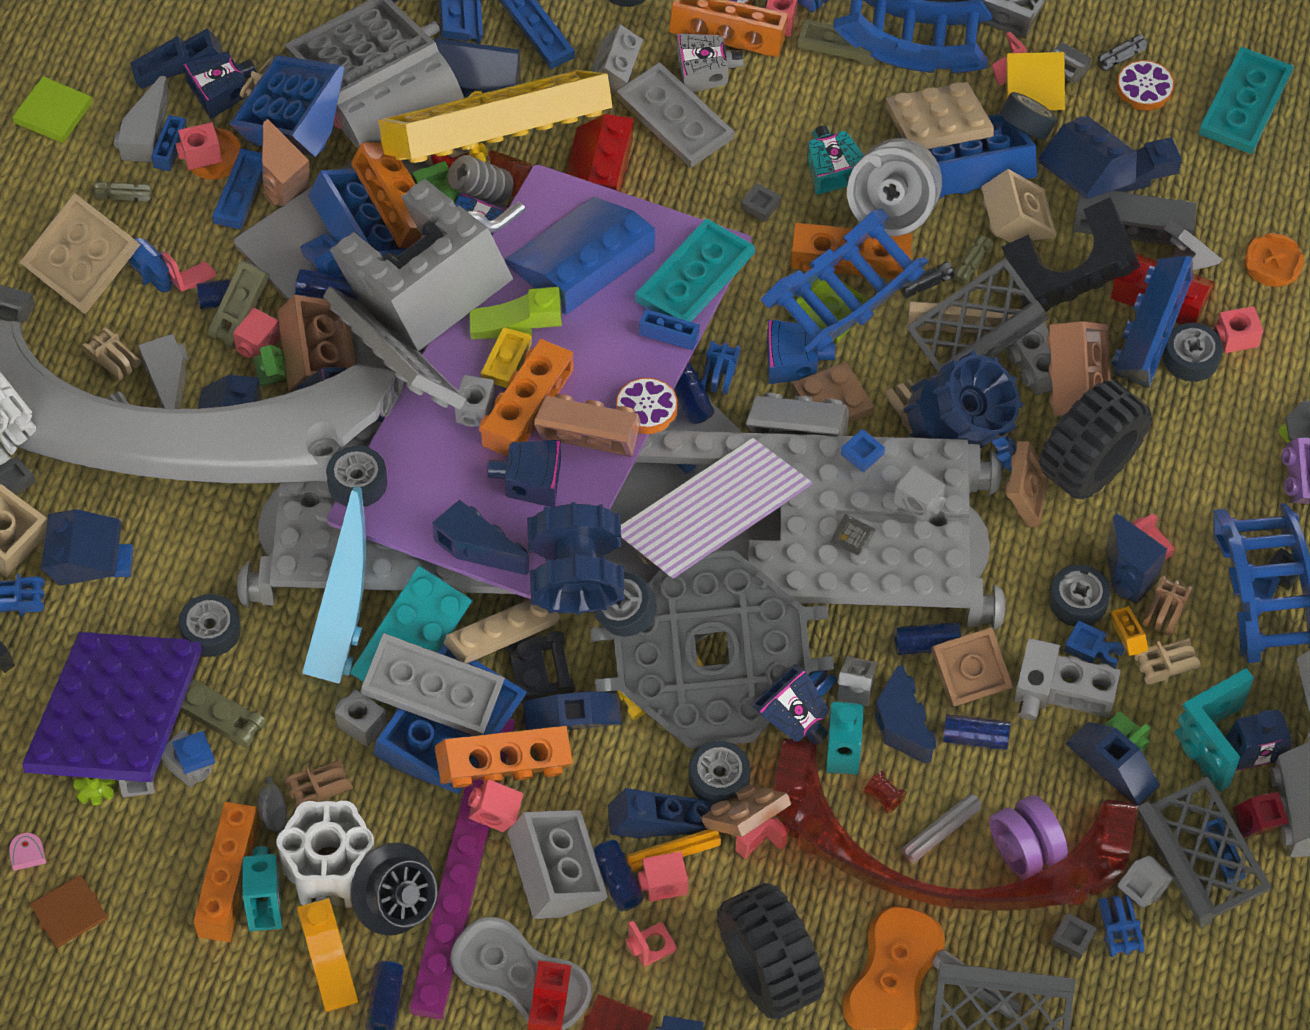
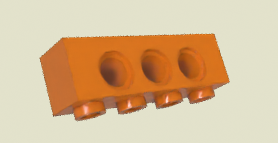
[669,0,788,57]
[351,142,422,248]
[791,223,913,280]
[479,338,574,457]
[435,726,573,788]
[194,802,260,942]

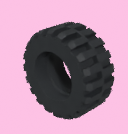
[1039,380,1152,499]
[717,883,825,1019]

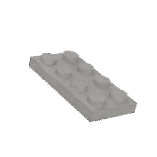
[616,62,735,168]
[360,633,505,736]

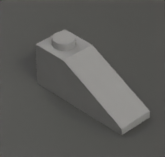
[114,76,169,162]
[138,334,188,409]

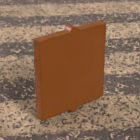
[30,875,108,948]

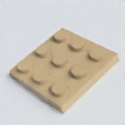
[886,82,994,149]
[19,193,141,314]

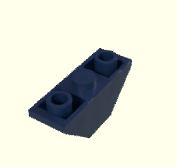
[874,665,936,763]
[523,692,622,730]
[1066,722,1160,807]

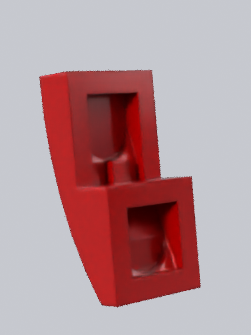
[527,960,572,1030]

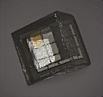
[830,513,876,556]

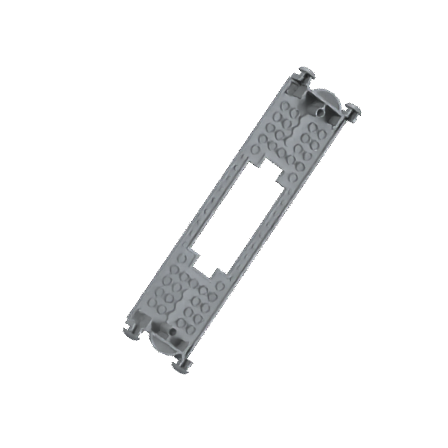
[237,422,1006,630]

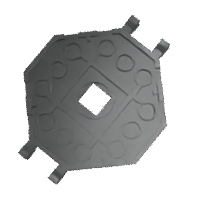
[590,550,834,748]

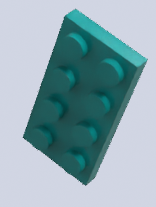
[1198,47,1294,154]
[635,218,755,322]
[350,565,473,682]

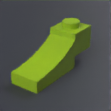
[470,287,562,339]

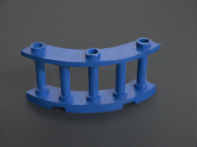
[833,0,993,73]
[761,209,929,353]
[1213,503,1310,663]

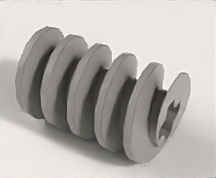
[448,155,514,206]

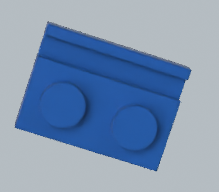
[438,0,483,43]

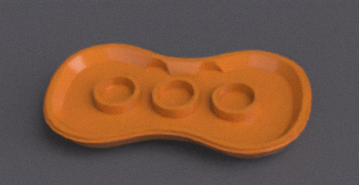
[843,906,945,1030]

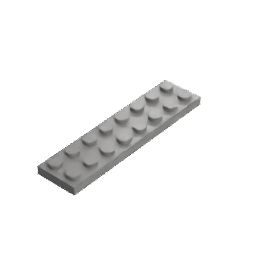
[323,286,466,409]

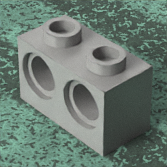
[590,24,643,95]
[1007,322,1053,396]
[1047,656,1121,718]

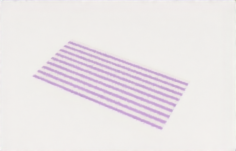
[621,438,814,579]

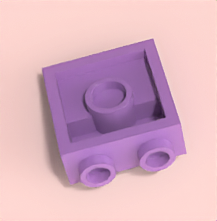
[1282,438,1310,504]

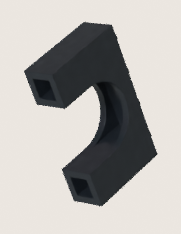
[1002,197,1141,312]

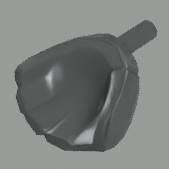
[256,776,287,833]

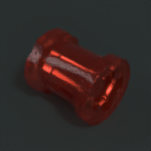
[863,771,907,814]

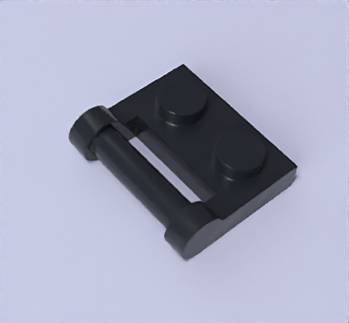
[508,631,575,703]

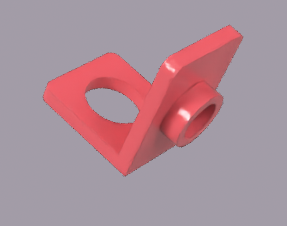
[992,32,1027,86]
[162,252,217,292]
[626,921,677,967]

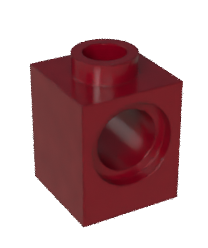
[1232,791,1289,838]

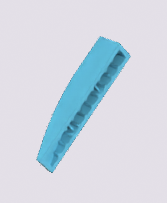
[303,486,366,684]

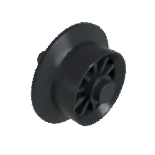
[350,842,437,935]

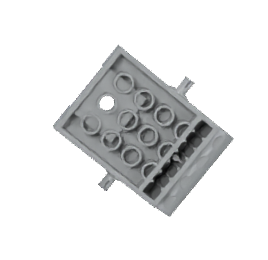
[284,0,464,148]

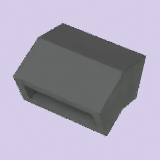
[1050,42,1091,83]
[0,285,35,323]

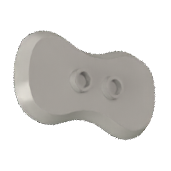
[450,917,593,1030]

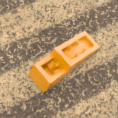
[297,898,358,1012]

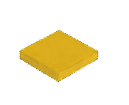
[1006,52,1065,110]

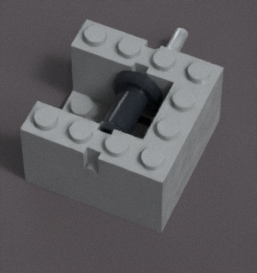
[330,179,526,351]

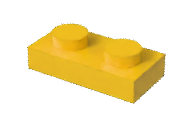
[481,327,532,388]

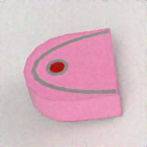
[9,833,46,871]

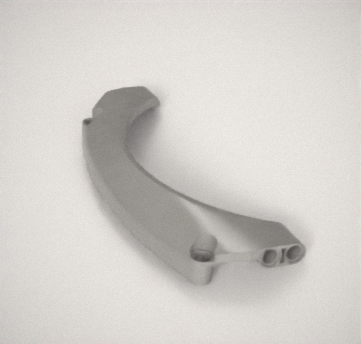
[0,320,404,483]

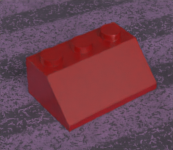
[565,114,633,192]
[1111,253,1215,325]

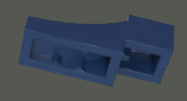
[130,28,223,89]
[1113,137,1182,192]

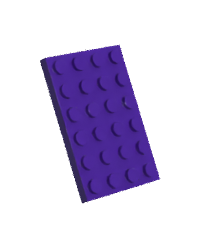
[22,632,202,782]

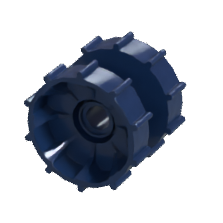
[903,350,1023,449]
[527,502,625,615]

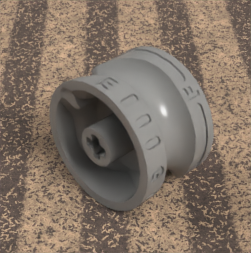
[847,138,942,236]

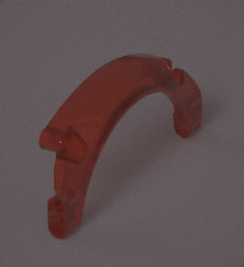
[773,738,1138,911]

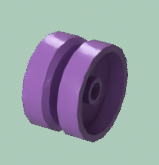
[989,794,1068,880]

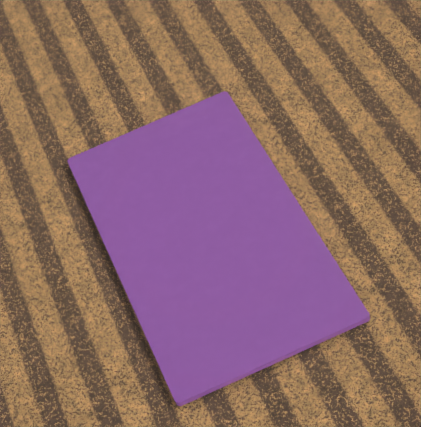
[327,165,751,599]

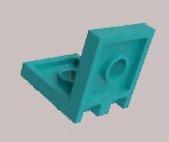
[1174,668,1254,792]

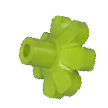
[73,777,115,806]

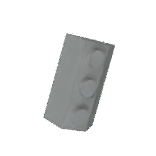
[747,393,850,436]
[1270,742,1310,857]
[507,810,608,919]

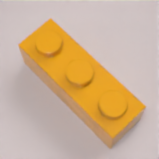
[1110,606,1149,656]

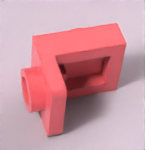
[735,817,787,859]

